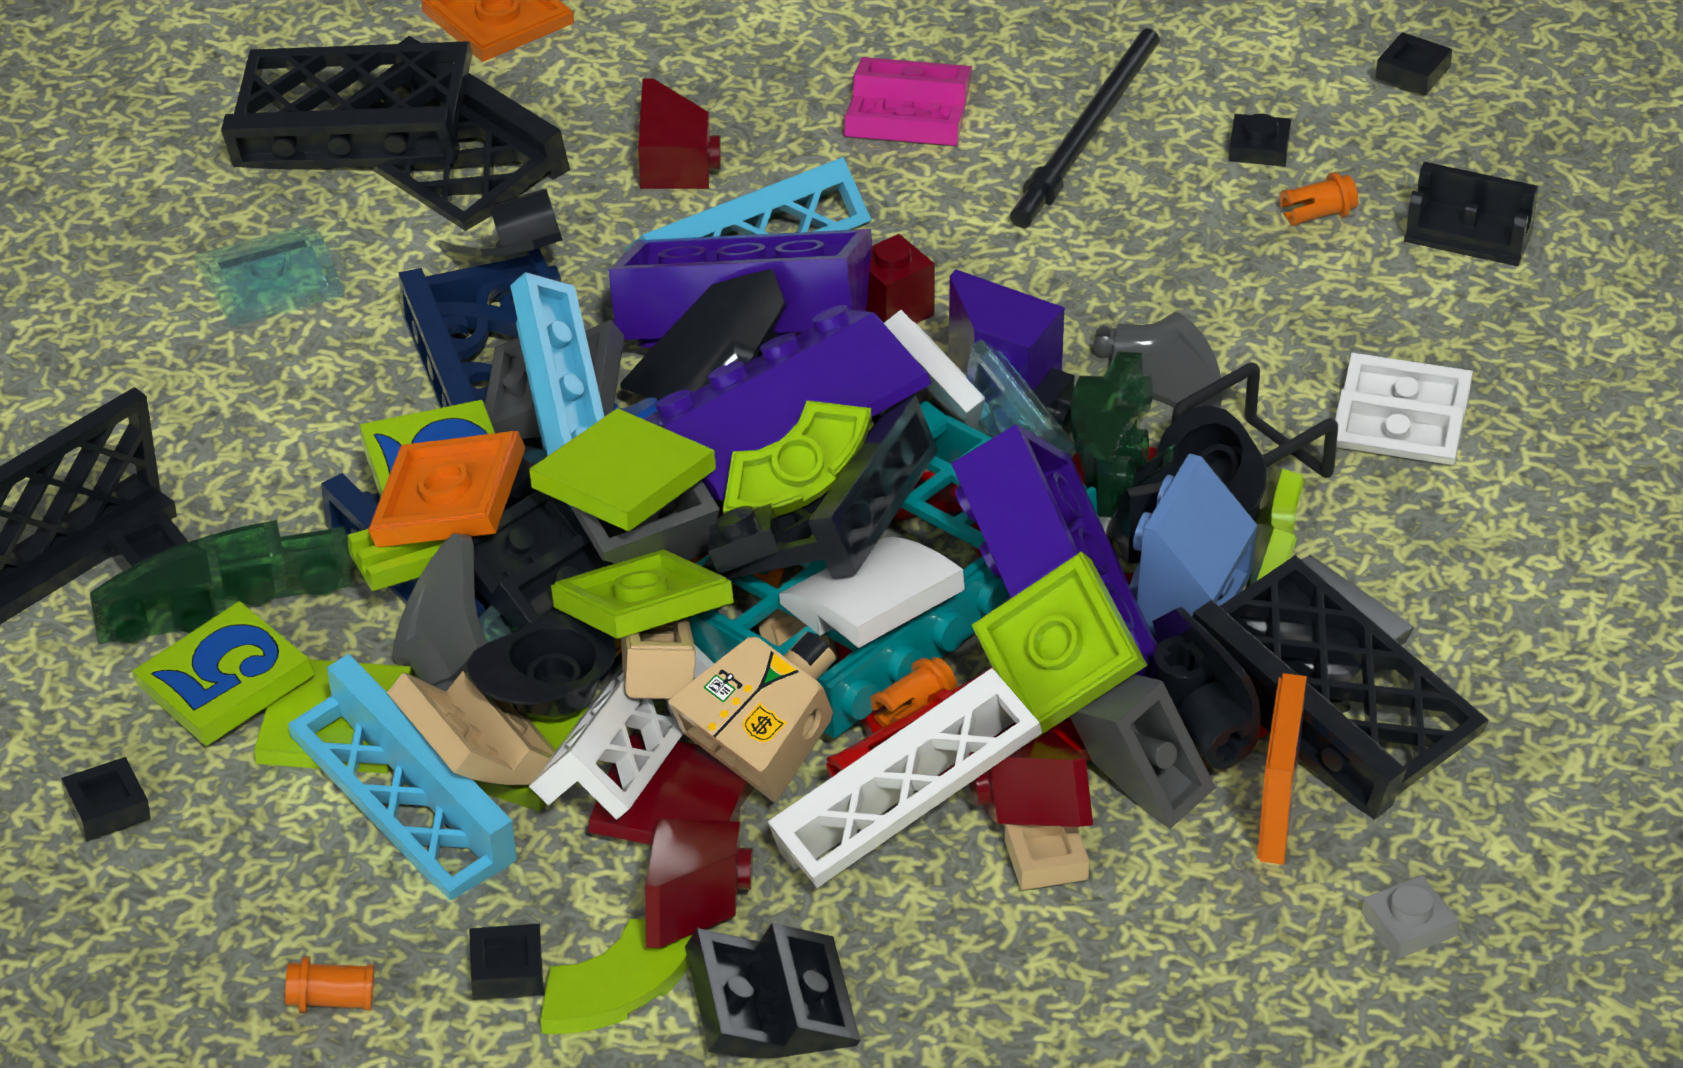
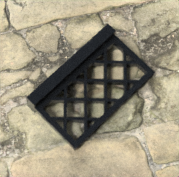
[346,36,570,231]
[221,41,473,169]
[0,387,177,625]
[702,395,938,579]
[1192,555,1489,820]

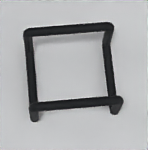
[1172,362,1338,521]

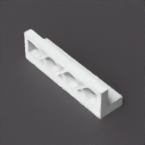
[529,644,714,820]
[767,668,1042,888]

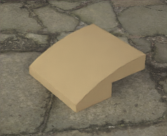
[387,671,556,785]

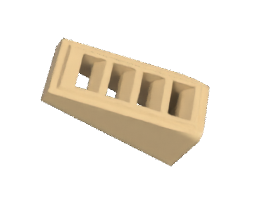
[621,617,696,699]

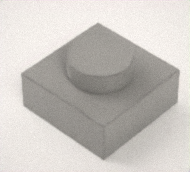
[1361,875,1460,959]

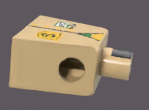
[668,632,836,802]

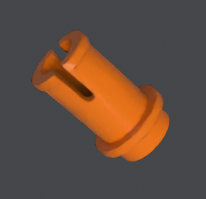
[1279,172,1358,227]
[870,657,957,727]
[285,956,374,1013]

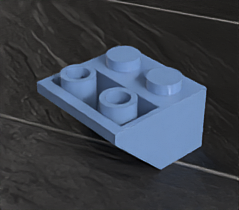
[1130,453,1257,635]

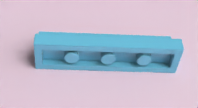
[625,157,872,252]
[510,272,605,512]
[288,654,517,901]

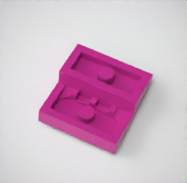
[844,57,972,146]

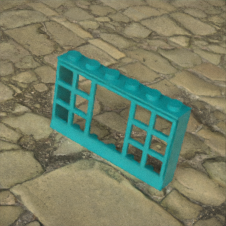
[688,401,1097,739]

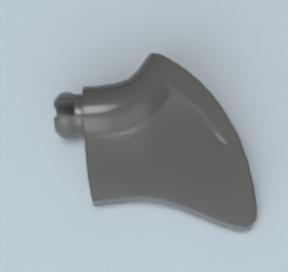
[1094,312,1222,408]
[393,533,487,691]

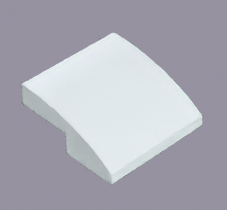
[884,310,997,435]
[1335,353,1473,466]
[779,537,965,648]

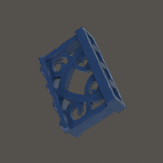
[398,248,562,445]

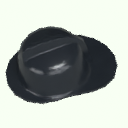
[1156,405,1268,515]
[467,614,616,719]

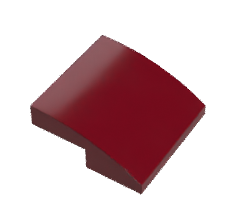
[588,732,754,845]

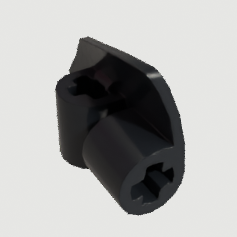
[439,188,563,256]
[620,269,787,400]
[1150,607,1261,769]

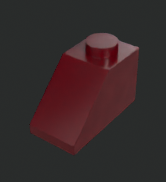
[638,78,721,189]
[866,234,935,324]
[969,732,1093,827]
[645,819,753,948]

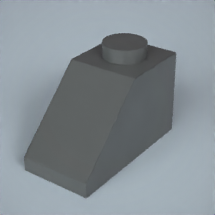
[572,480,720,564]
[1070,674,1216,829]

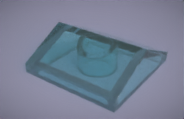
[194,225,344,327]
[966,339,1077,456]

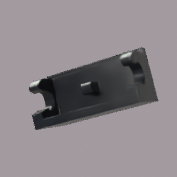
[1404,162,1538,267]

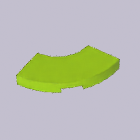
[723,400,871,517]
[1248,468,1305,586]
[540,918,693,1034]

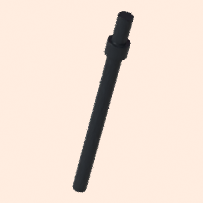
[1010,28,1160,228]

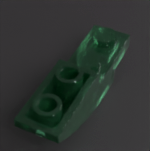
[1070,351,1153,518]
[90,520,353,644]

